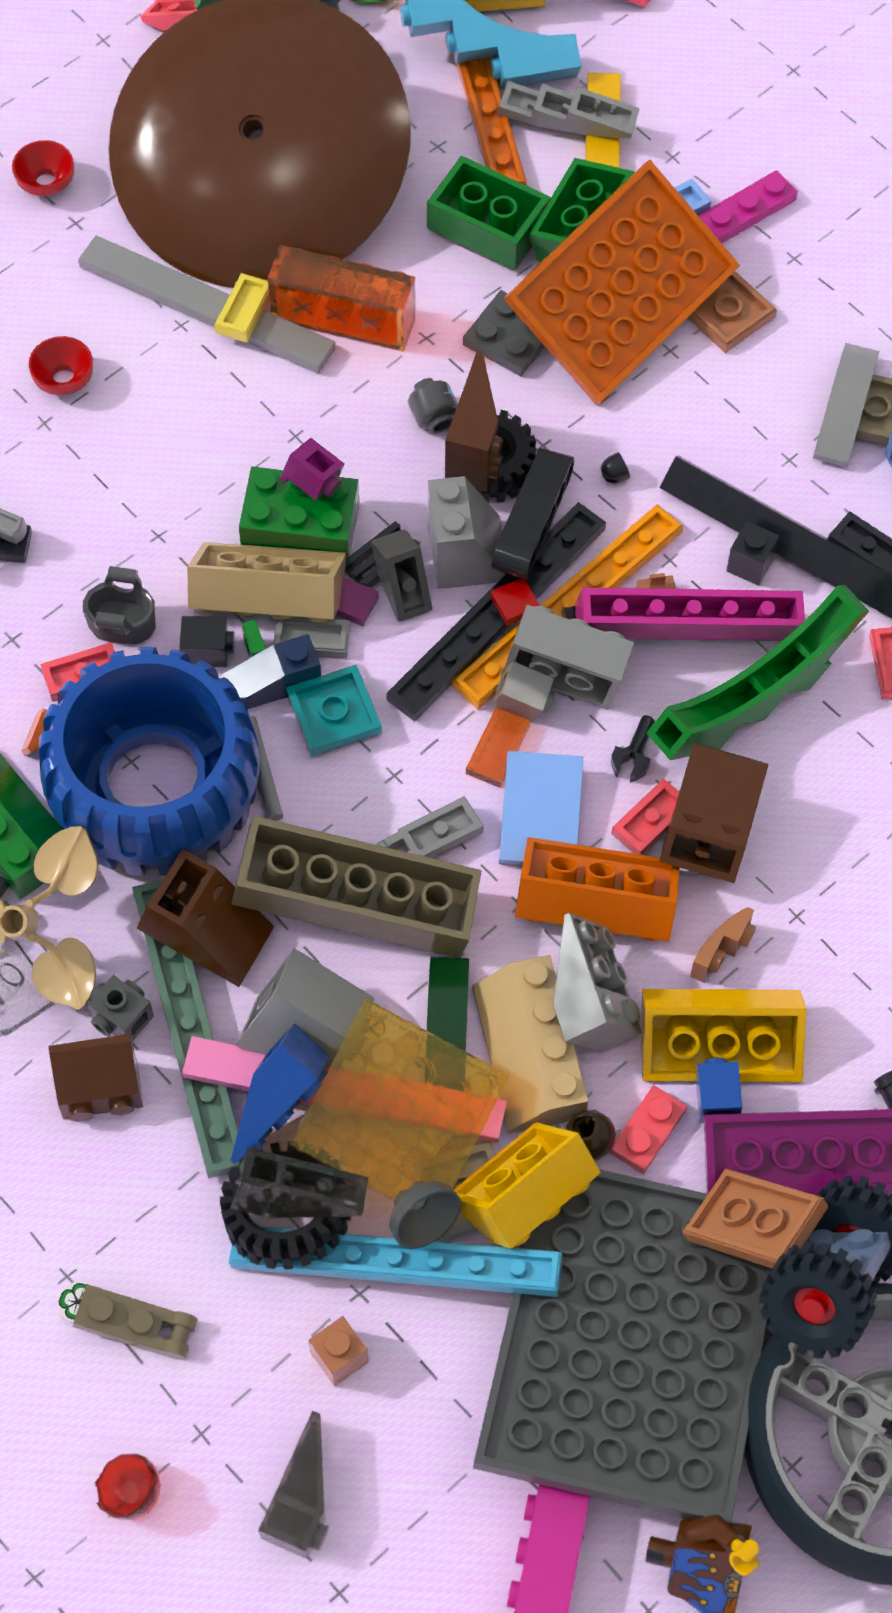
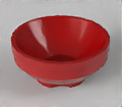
[12,140,74,196]
[28,336,93,395]

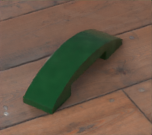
[424,957,469,1092]

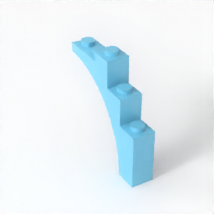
[400,0,582,89]

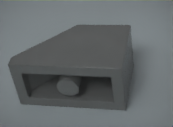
[371,529,433,622]

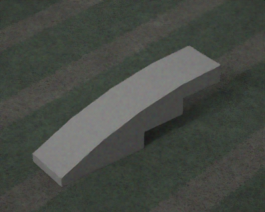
[497,81,640,138]

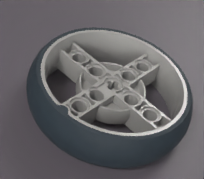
[744,1283,892,1585]

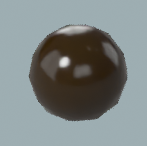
[566,1110,616,1161]

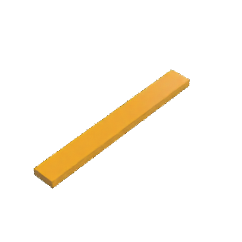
[452,504,683,710]

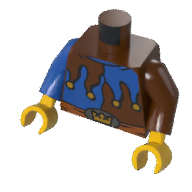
[645,1514,760,1613]

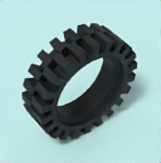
[220,1141,352,1270]

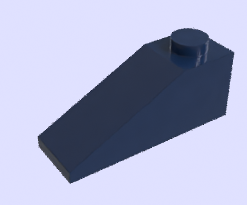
[219,634,321,709]

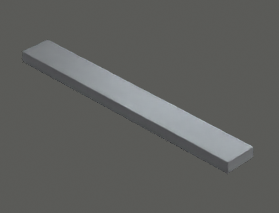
[78,235,335,374]

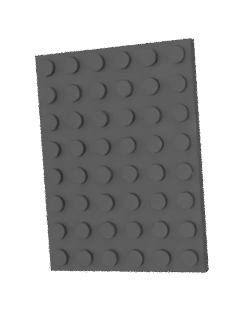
[473,1169,772,1525]

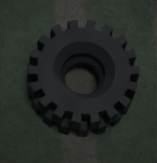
[476,410,536,503]

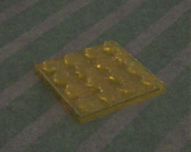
[289,999,510,1201]

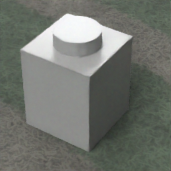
[491,661,555,723]

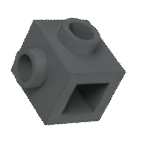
[88,975,154,1041]

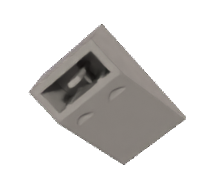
[553,913,642,1052]

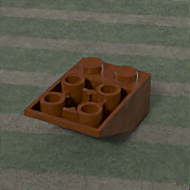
[659,742,769,883]
[136,849,275,987]

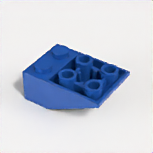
[230,1023,330,1164]

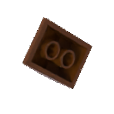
[445,352,503,492]

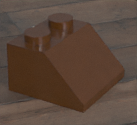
[48,1034,143,1121]

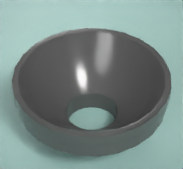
[389,1181,461,1249]

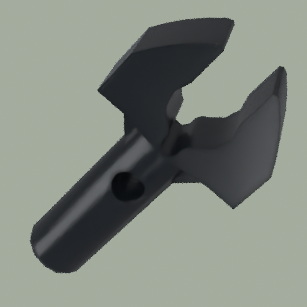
[611,715,655,782]

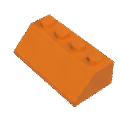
[515,837,680,942]

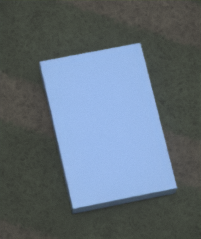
[499,751,584,865]

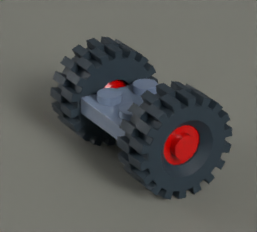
[759,1175,892,1359]

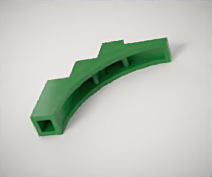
[646,585,869,760]

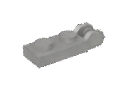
[376,796,484,858]

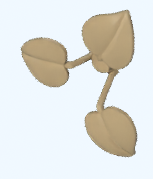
[0,826,99,1010]

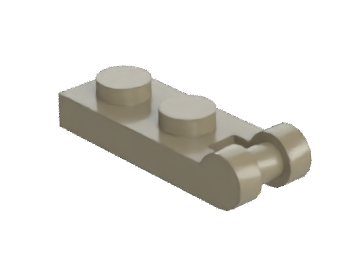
[72,1284,198,1360]

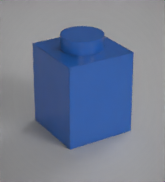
[696,1058,742,1123]

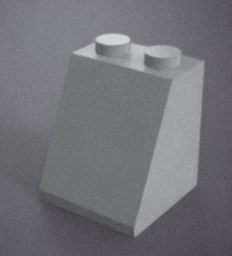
[428,476,505,589]
[236,948,374,1070]

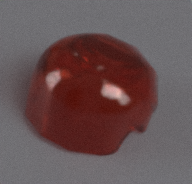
[95,1453,161,1520]

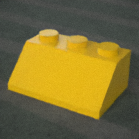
[454,1122,601,1249]

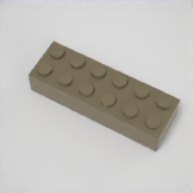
[231,815,482,958]

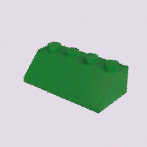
[0,753,62,900]

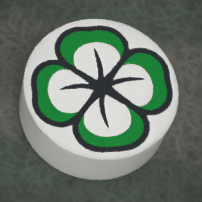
[57,1281,90,1325]

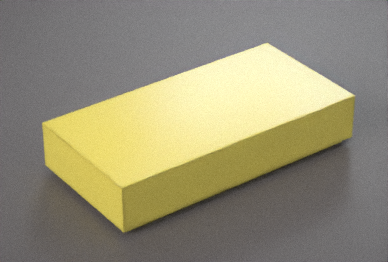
[214,273,274,343]

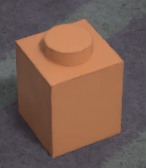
[308,1316,368,1386]

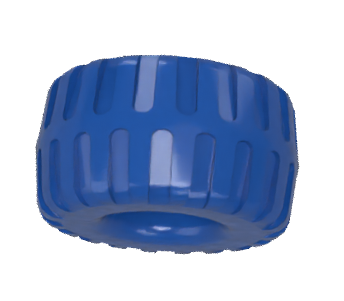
[39,647,260,876]

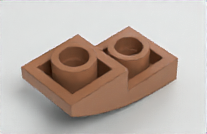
[690,907,756,983]

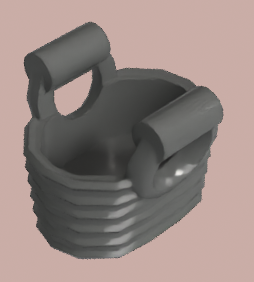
[82,566,156,644]

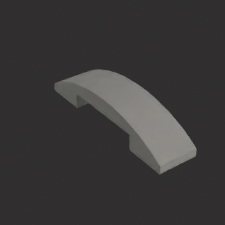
[813,343,880,467]

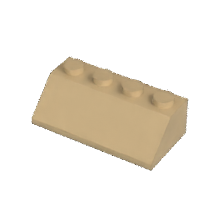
[187,542,347,622]
[472,955,588,1134]

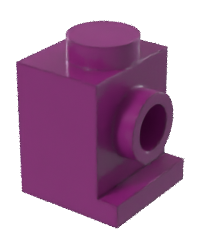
[280,437,345,500]

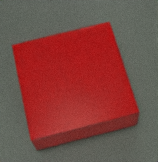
[490,578,540,626]

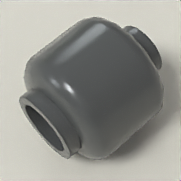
[408,378,458,433]

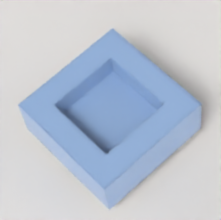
[674,178,712,215]

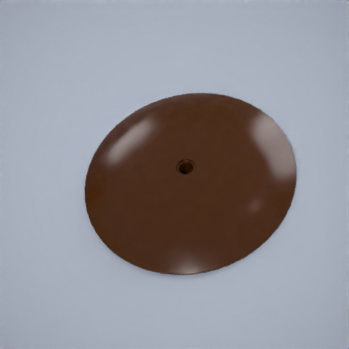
[109,0,411,288]

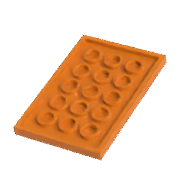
[503,159,740,405]

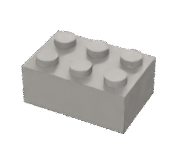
[502,605,634,710]

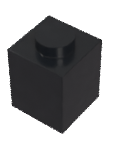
[726,521,779,586]
[179,616,235,667]

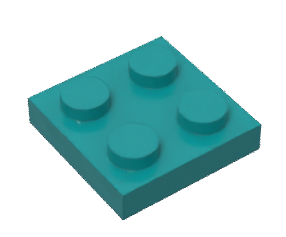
[286,665,382,757]

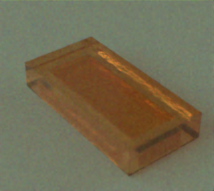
[466,707,530,788]

